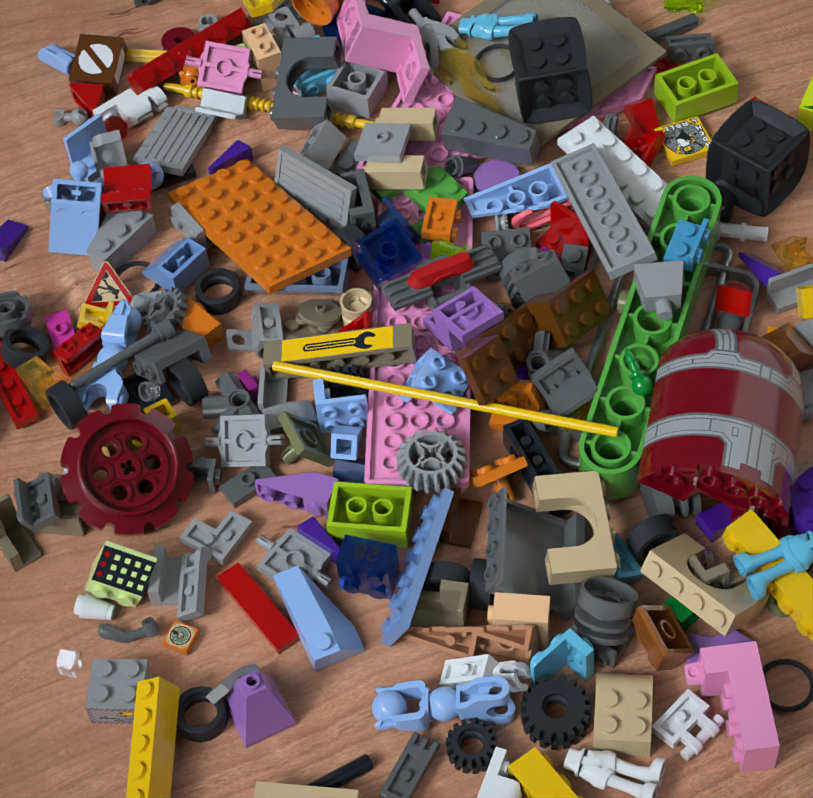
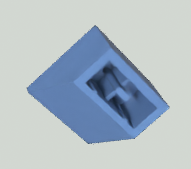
[142,238,210,292]

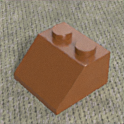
[631,605,695,671]

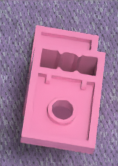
[336,0,430,104]

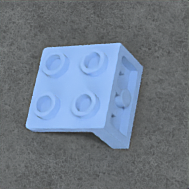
[63,114,106,182]
[399,348,469,415]
[313,378,368,433]

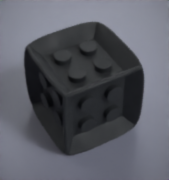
[508,17,592,124]
[706,100,811,217]

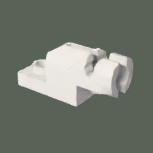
[92,86,168,129]
[439,654,531,694]
[477,747,522,798]

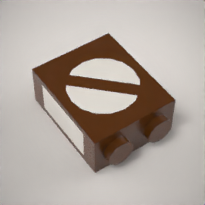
[69,34,128,96]

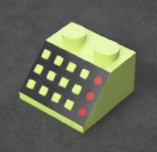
[85,541,157,607]

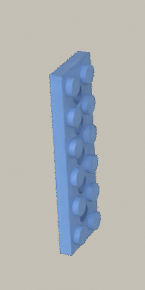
[380,488,454,647]

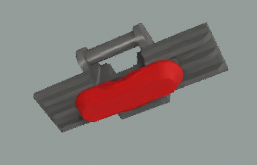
[380,244,502,312]

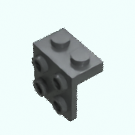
[529,347,598,417]

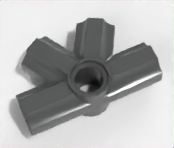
[202,371,260,436]

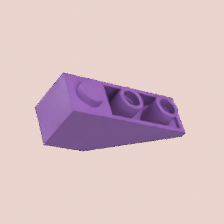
[255,472,339,518]

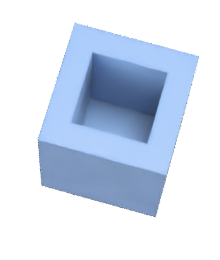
[331,425,362,460]

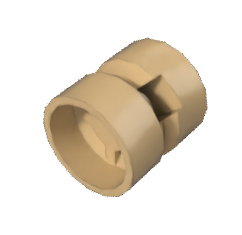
[340,288,373,326]

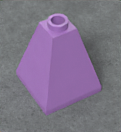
[224,670,297,748]

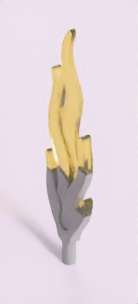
[409,8,500,114]

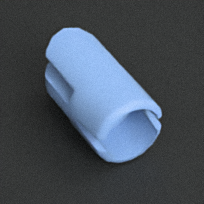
[37,43,75,76]

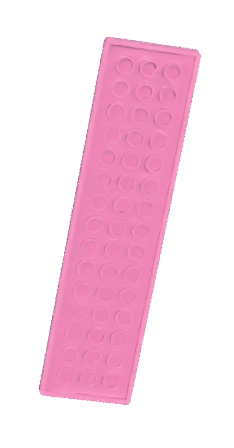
[364,177,473,489]

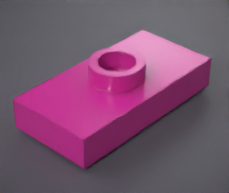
[44,309,75,350]

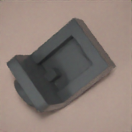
[186,456,222,493]

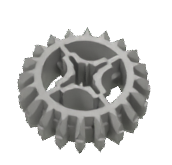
[396,427,467,494]

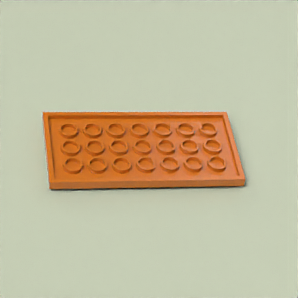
[167,159,352,294]

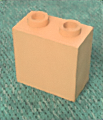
[242,23,281,92]
[487,592,550,649]

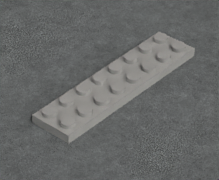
[550,143,658,280]

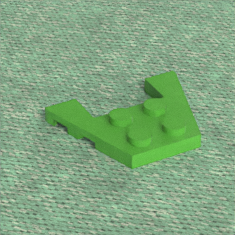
[370,166,468,245]

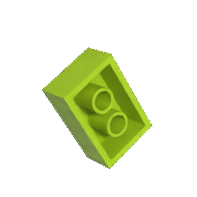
[654,53,739,123]
[326,481,414,549]

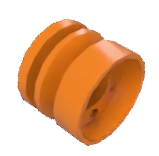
[291,0,344,26]

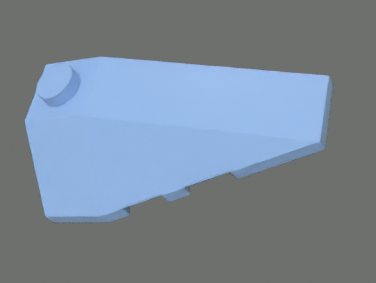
[464,163,569,218]
[273,566,365,671]

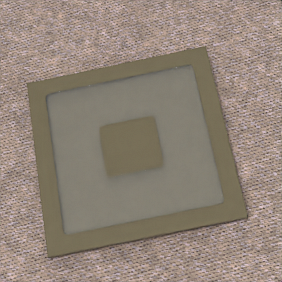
[425,0,667,146]

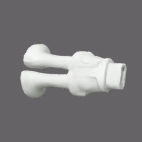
[563,748,666,798]

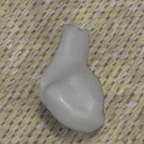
[130,290,163,318]

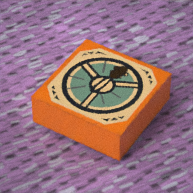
[162,620,200,656]

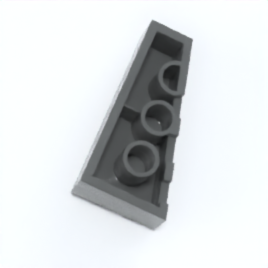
[441,96,541,166]

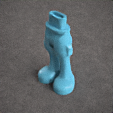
[459,12,539,41]
[733,530,813,601]

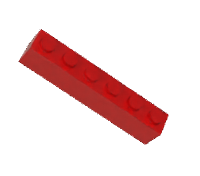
[125,7,253,95]

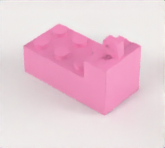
[684,641,780,773]

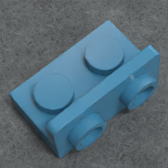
[663,218,712,272]

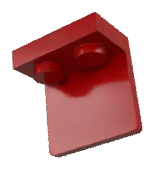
[101,163,154,213]
[535,201,591,262]

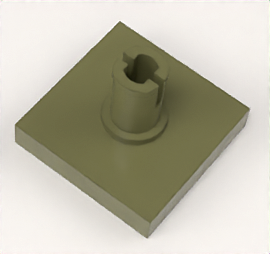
[277,411,335,467]

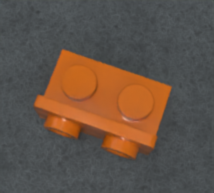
[421,197,462,250]

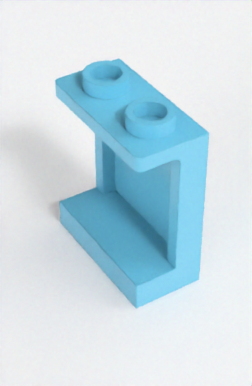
[294,34,338,97]

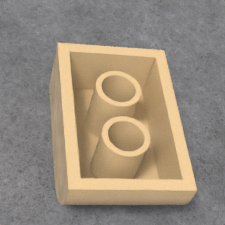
[593,673,653,757]

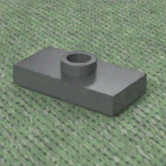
[219,466,276,508]

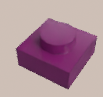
[237,369,259,404]

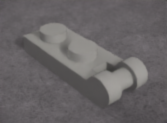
[177,546,212,622]

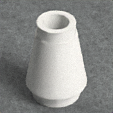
[74,593,115,621]

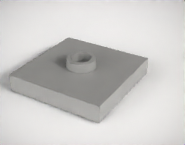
[354,123,412,163]

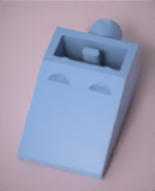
[49,161,102,256]

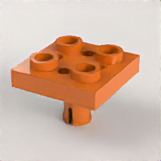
[469,454,528,500]

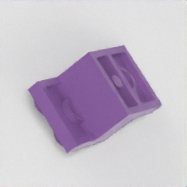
[422,286,504,352]

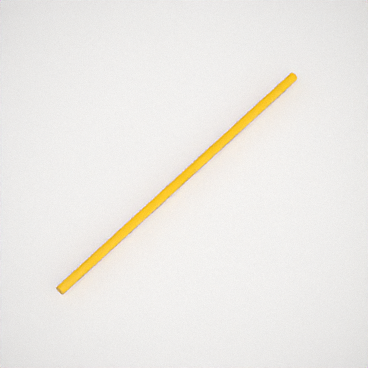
[272,361,619,438]

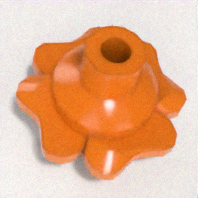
[179,65,199,87]

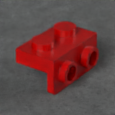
[623,124,666,167]
[53,322,104,377]

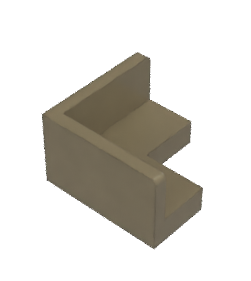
[33,472,85,536]
[0,494,42,572]
[689,554,752,589]
[412,579,471,627]

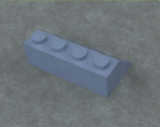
[244,258,350,296]

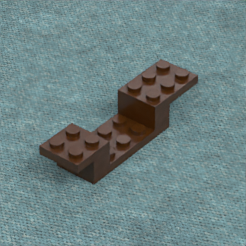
[455,269,613,406]

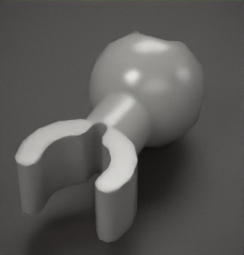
[52,108,89,127]

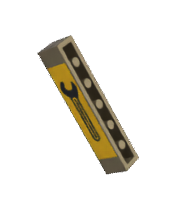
[263,323,417,381]

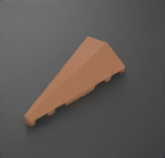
[400,625,540,669]

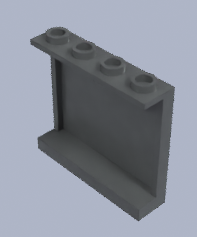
[484,487,585,620]

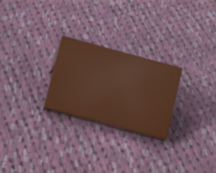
[439,488,483,549]

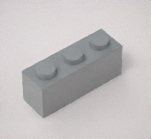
[299,119,347,171]

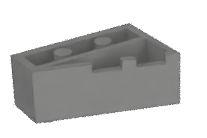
[87,210,157,272]

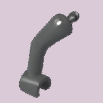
[98,617,160,643]

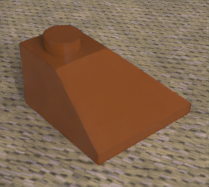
[762,322,813,370]

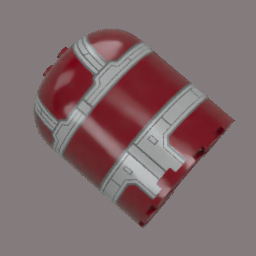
[637,329,805,539]

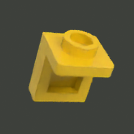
[77,301,114,330]

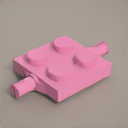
[185,41,263,95]

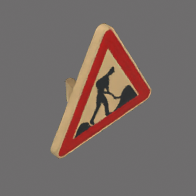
[84,261,133,308]

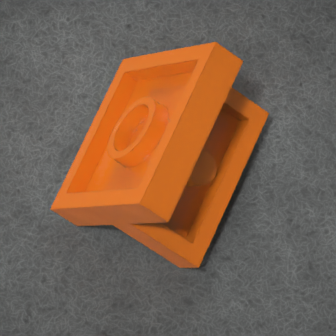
[489,382,546,430]

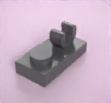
[560,243,589,281]

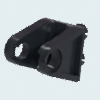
[376,0,442,24]

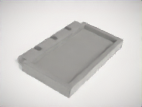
[133,105,218,177]
[275,145,357,230]

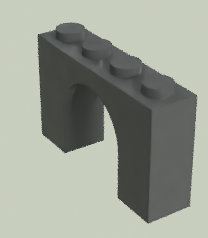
[269,36,342,129]

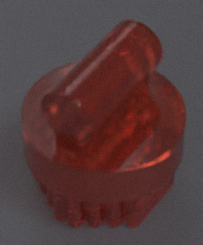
[104,116,128,140]

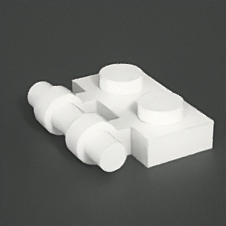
[651,689,725,761]

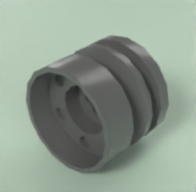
[498,247,543,309]
[639,483,702,521]
[572,576,638,646]

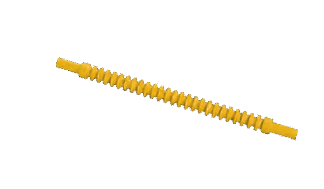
[163,82,375,129]

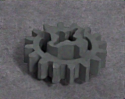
[142,287,189,334]

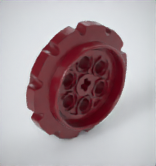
[60,403,194,537]

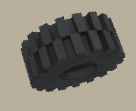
[520,674,591,750]

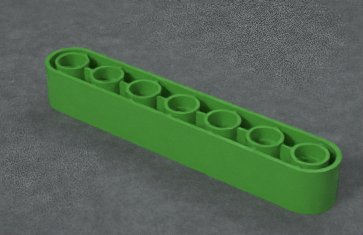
[579,176,722,500]

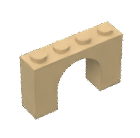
[363,107,440,189]
[532,471,620,585]
[640,533,769,636]

